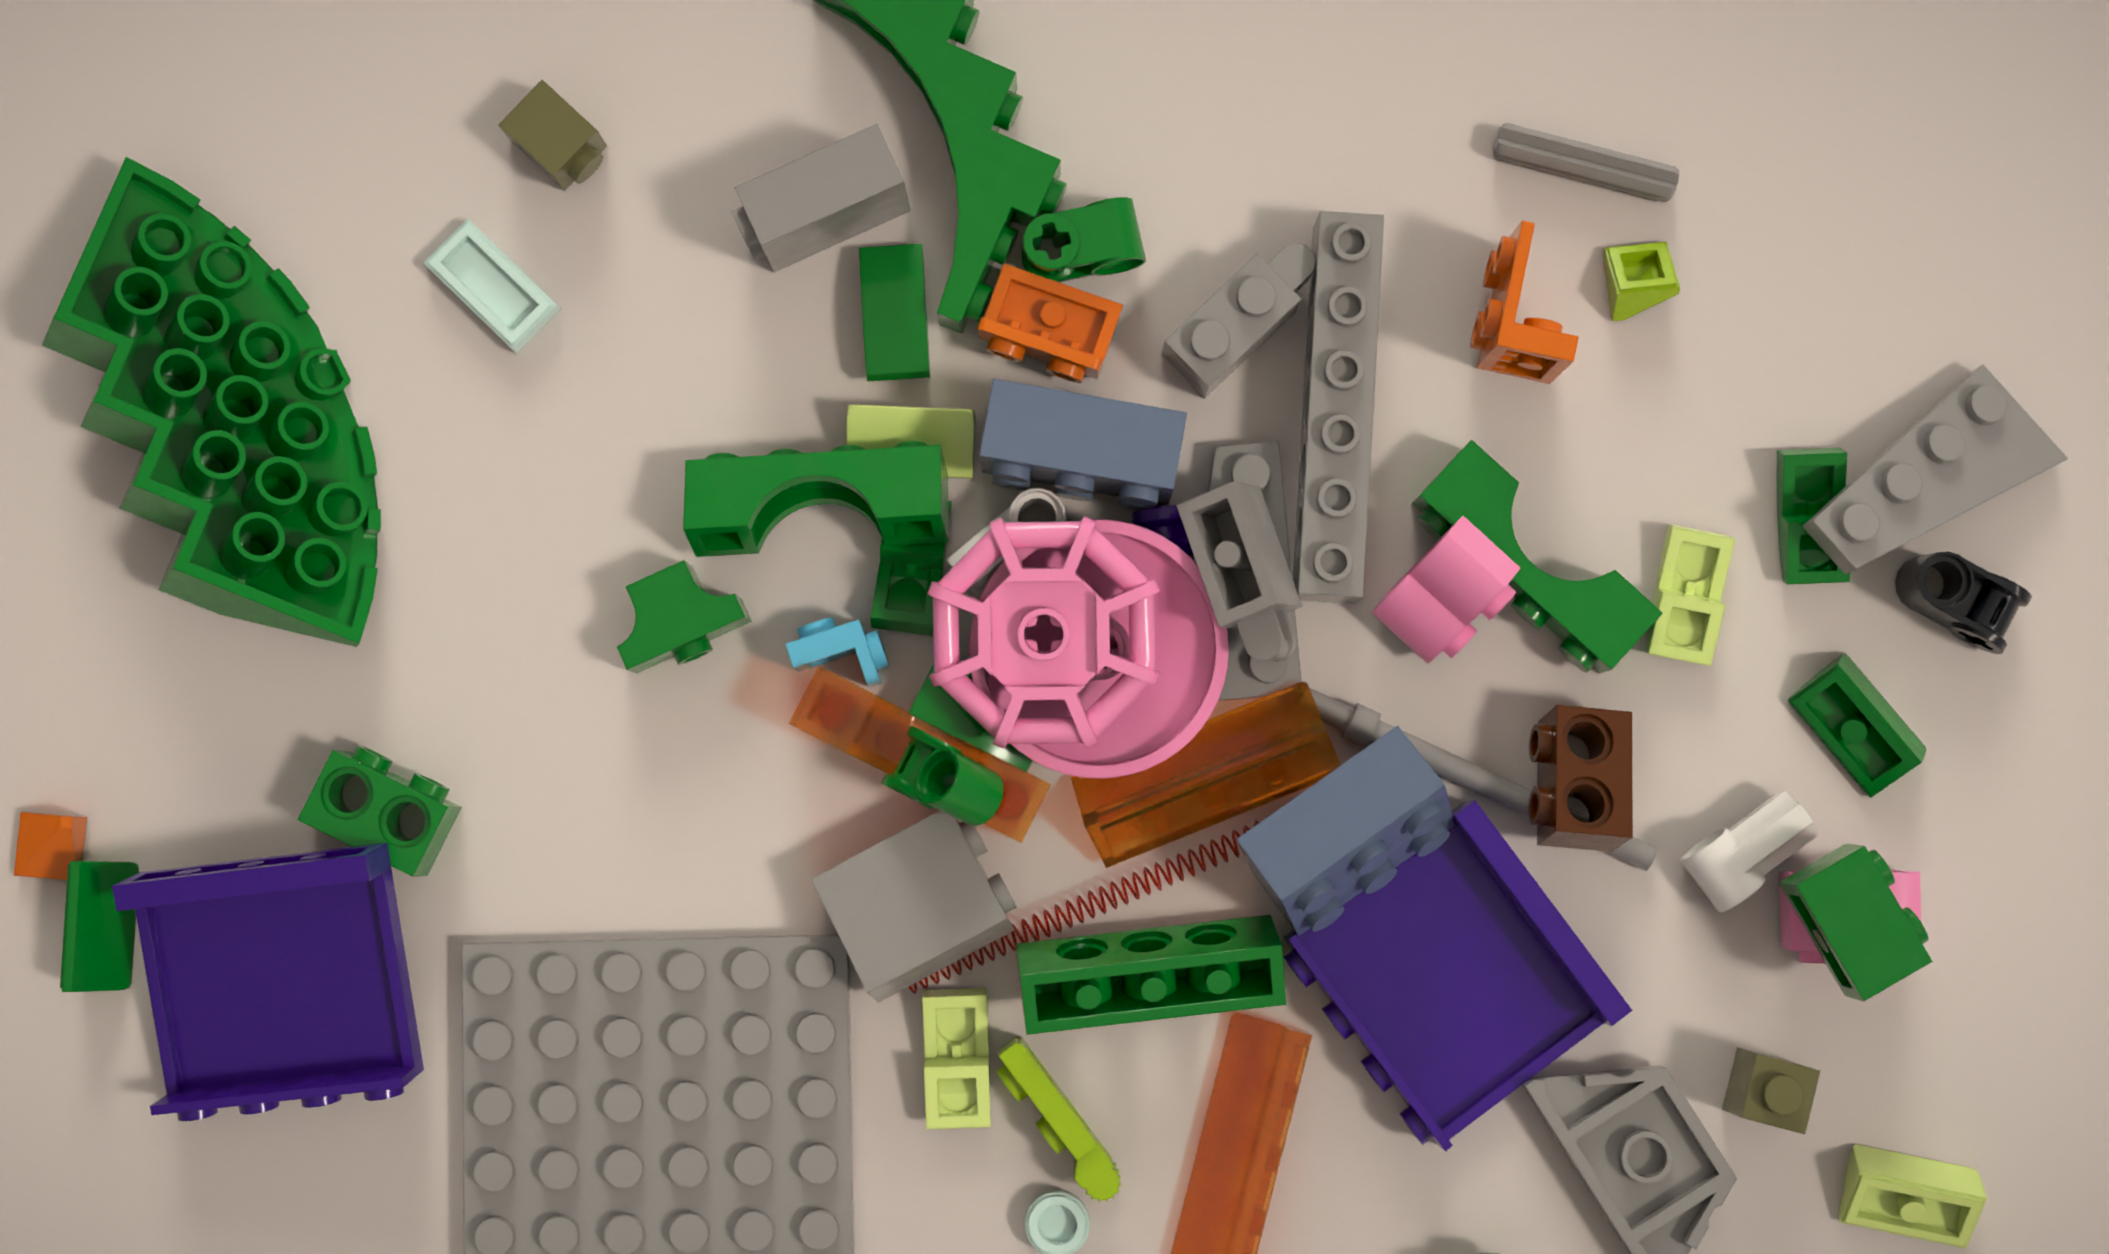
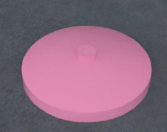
[969,519,1229,779]

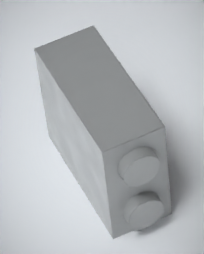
[731,124,911,272]
[811,811,1017,1003]

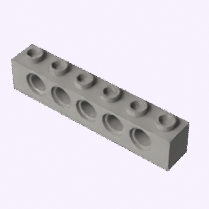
[1293,211,1384,604]

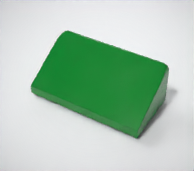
[1787,653,1926,798]
[60,860,139,992]

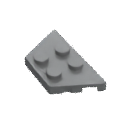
[1522,1065,1737,1254]

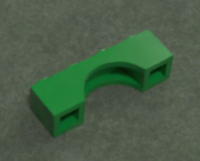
[1412,440,1663,674]
[683,441,949,557]

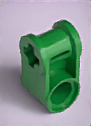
[1022,197,1146,282]
[881,725,1004,826]

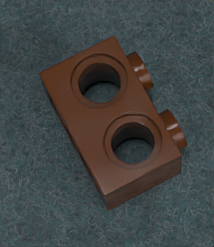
[1528,705,1633,852]

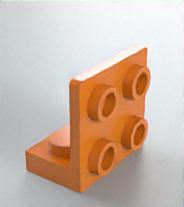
[1470,220,1579,384]

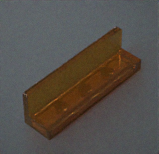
[1071,682,1341,868]
[1170,1012,1312,1254]

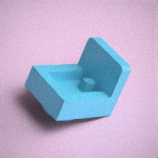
[785,618,889,687]

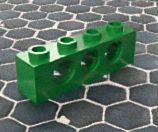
[1016,914,1286,1035]

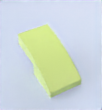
[1646,523,1735,666]
[922,988,991,1129]

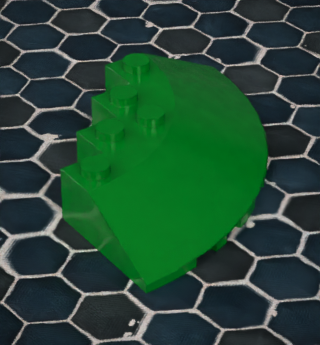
[42,157,381,647]

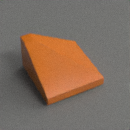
[14,812,87,880]

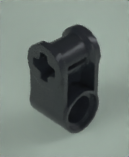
[1895,551,2032,654]

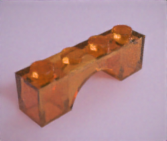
[789,666,1051,843]

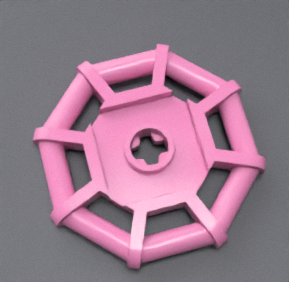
[927,516,1161,749]

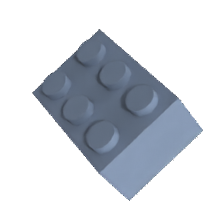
[979,378,1187,511]
[1236,725,1455,936]

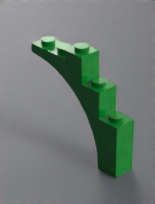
[813,0,1067,334]

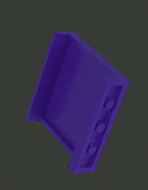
[1283,800,1633,1152]
[112,843,424,1121]

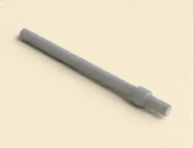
[1298,687,1657,871]

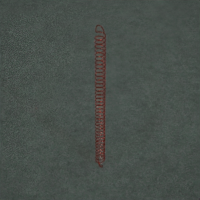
[908,816,1269,994]

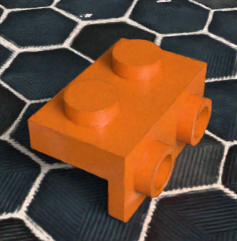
[977,263,1123,383]

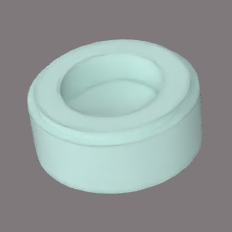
[1025,1189,1090,1254]

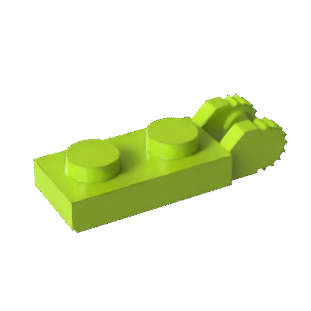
[996,1036,1121,1202]

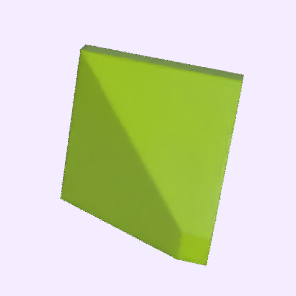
[1603,241,1680,321]

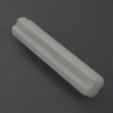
[1493,123,1679,202]

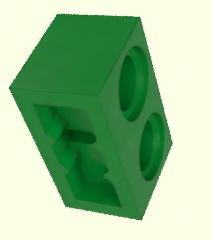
[297,745,462,877]

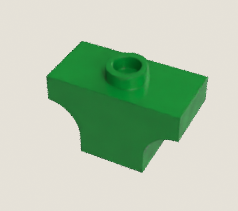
[617,560,752,674]

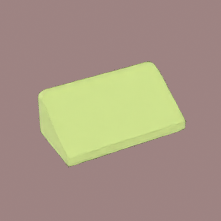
[847,405,976,479]
[1838,1144,1987,1248]

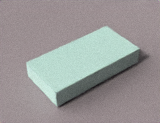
[424,219,561,353]

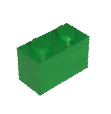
[1779,844,1933,1002]

